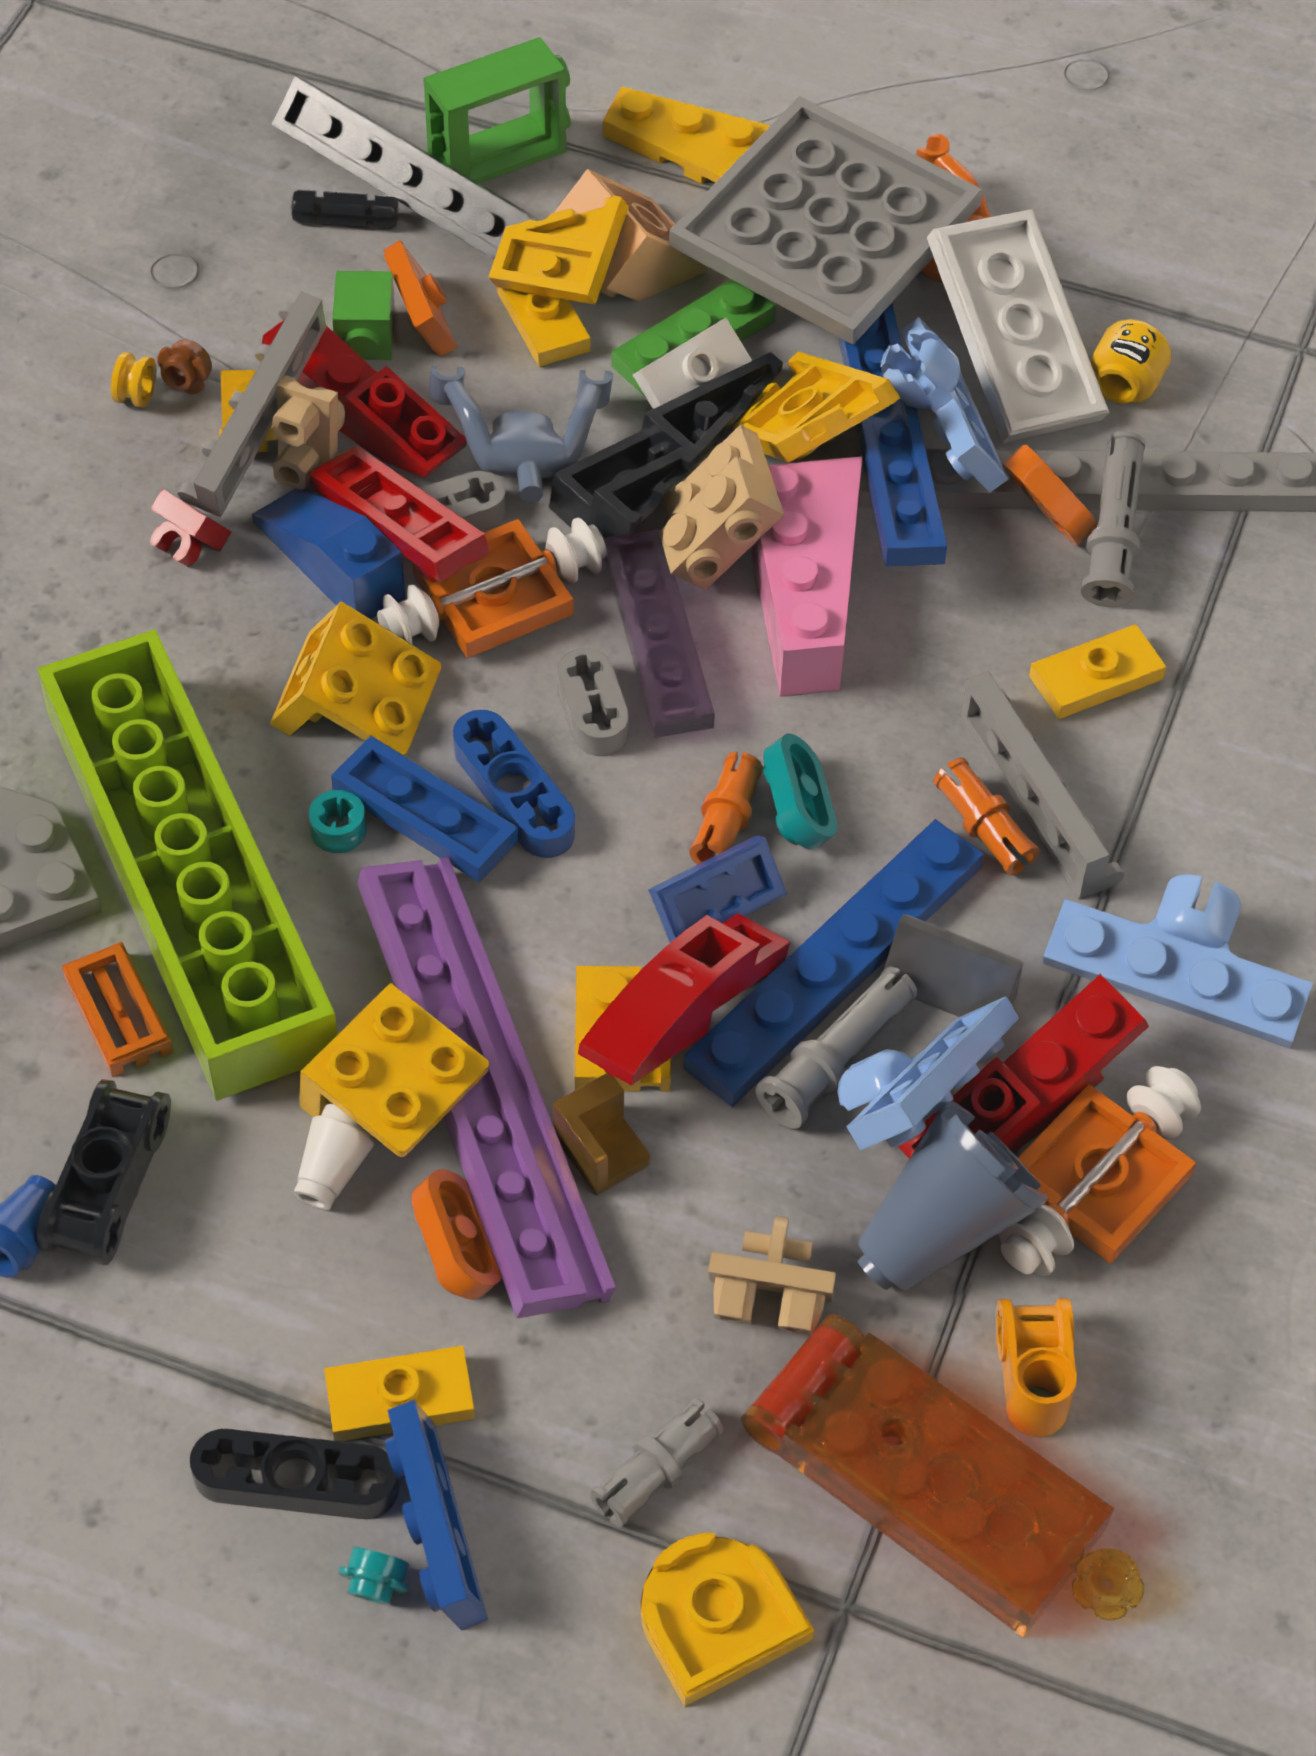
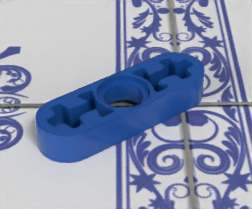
[453,710,575,858]

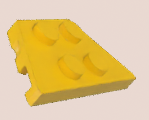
[732,351,900,463]

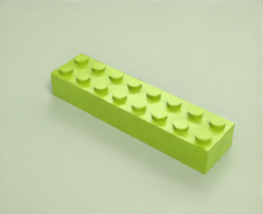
[37,629,338,1101]

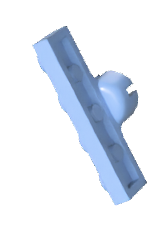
[880,317,1008,493]
[1043,874,1313,1048]
[838,996,1019,1151]

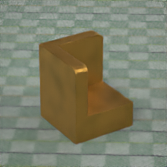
[553,1073,650,1196]

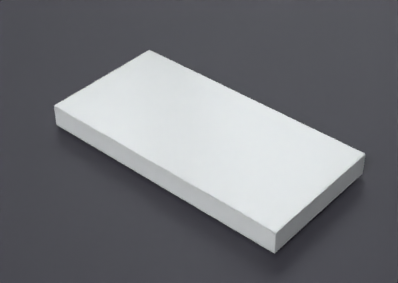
[927,209,1109,443]

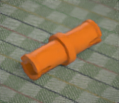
[689,752,763,865]
[933,757,1040,876]

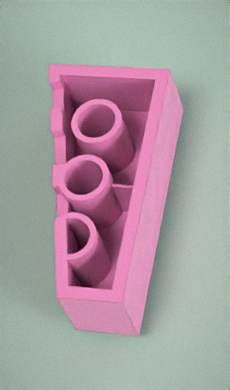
[750,456,862,696]

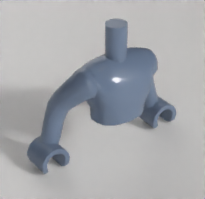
[428,366,613,503]

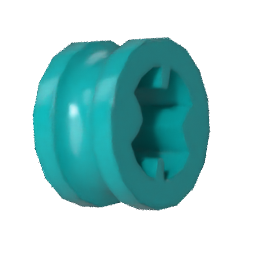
[308,790,366,853]

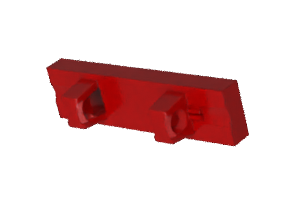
[309,445,490,583]

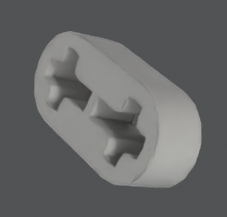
[420,471,506,531]
[558,648,629,756]

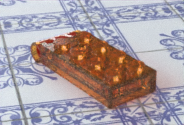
[741,1314,1114,1638]

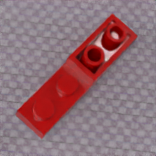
[262,320,467,478]
[578,913,790,1085]
[898,974,1149,1159]

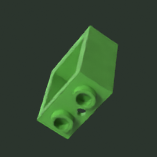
[423,37,571,183]

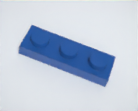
[331,736,518,883]
[385,1400,488,1630]

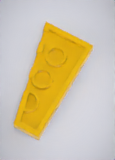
[603,86,771,184]

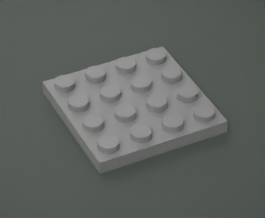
[669,96,982,345]

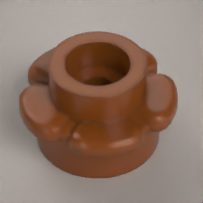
[157,339,212,394]

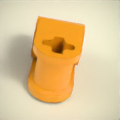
[996,1298,1077,1437]

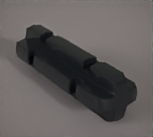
[291,190,399,229]

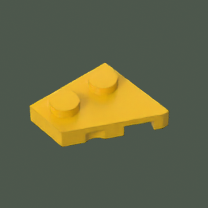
[488,196,629,305]

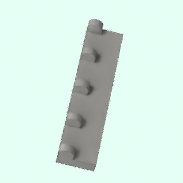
[177,291,326,518]
[960,671,1125,899]

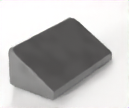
[884,914,1024,1017]

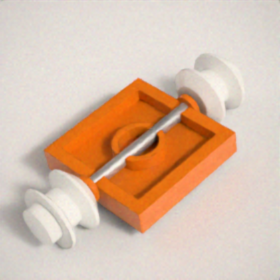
[377,518,607,659]
[999,1066,1201,1276]

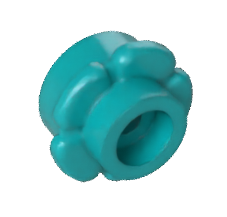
[338,1547,409,1605]

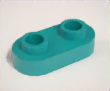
[763,733,838,850]

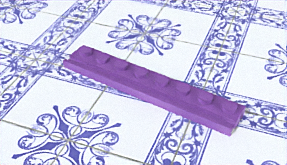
[357,857,616,1319]

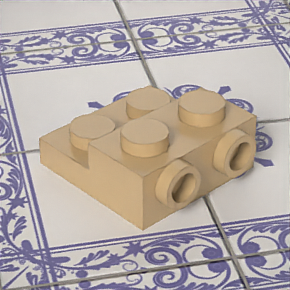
[659,424,784,590]

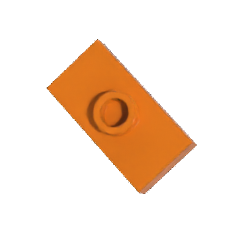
[384,240,458,357]

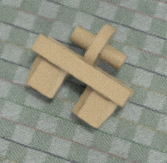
[272,375,345,490]
[708,1216,836,1335]

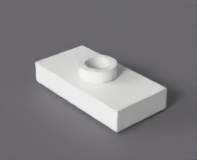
[633,318,752,409]

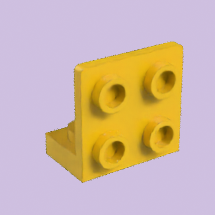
[269,601,441,756]
[299,983,489,1157]

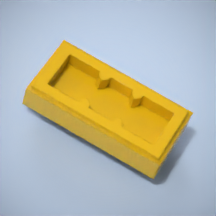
[497,287,590,367]
[1029,624,1167,720]
[324,1345,475,1441]

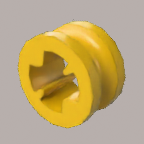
[111,352,157,408]

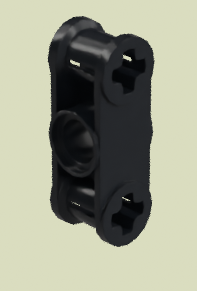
[36,1079,171,1265]

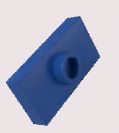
[648,835,788,942]

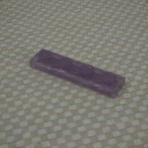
[603,529,715,738]

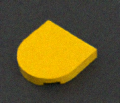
[641,1532,815,1707]

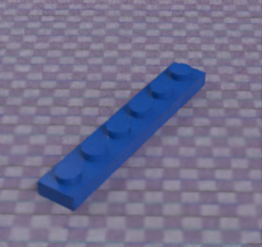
[683,819,984,1108]

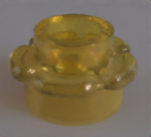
[1071,1548,1144,1620]

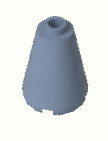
[858,1101,1048,1291]

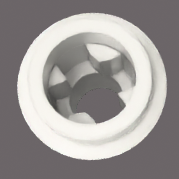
[293,1104,374,1210]

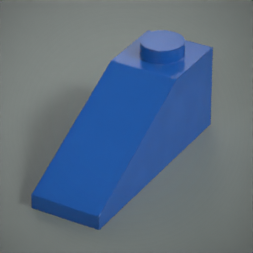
[252,488,405,619]

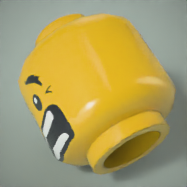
[1090,319,1172,404]

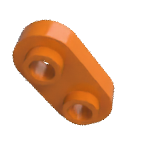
[411,1169,502,1300]

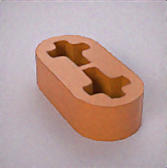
[1002,444,1098,546]

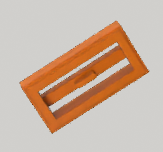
[61,942,174,1077]

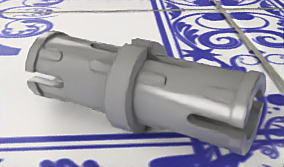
[590,1398,724,1527]

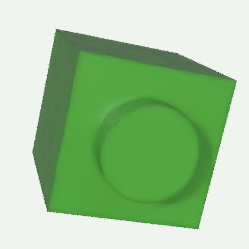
[332,271,395,360]

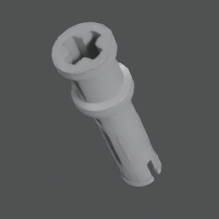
[1080,431,1146,607]
[756,967,917,1129]

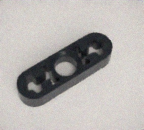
[190,1429,399,1519]

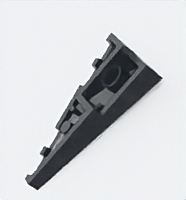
[549,352,783,539]

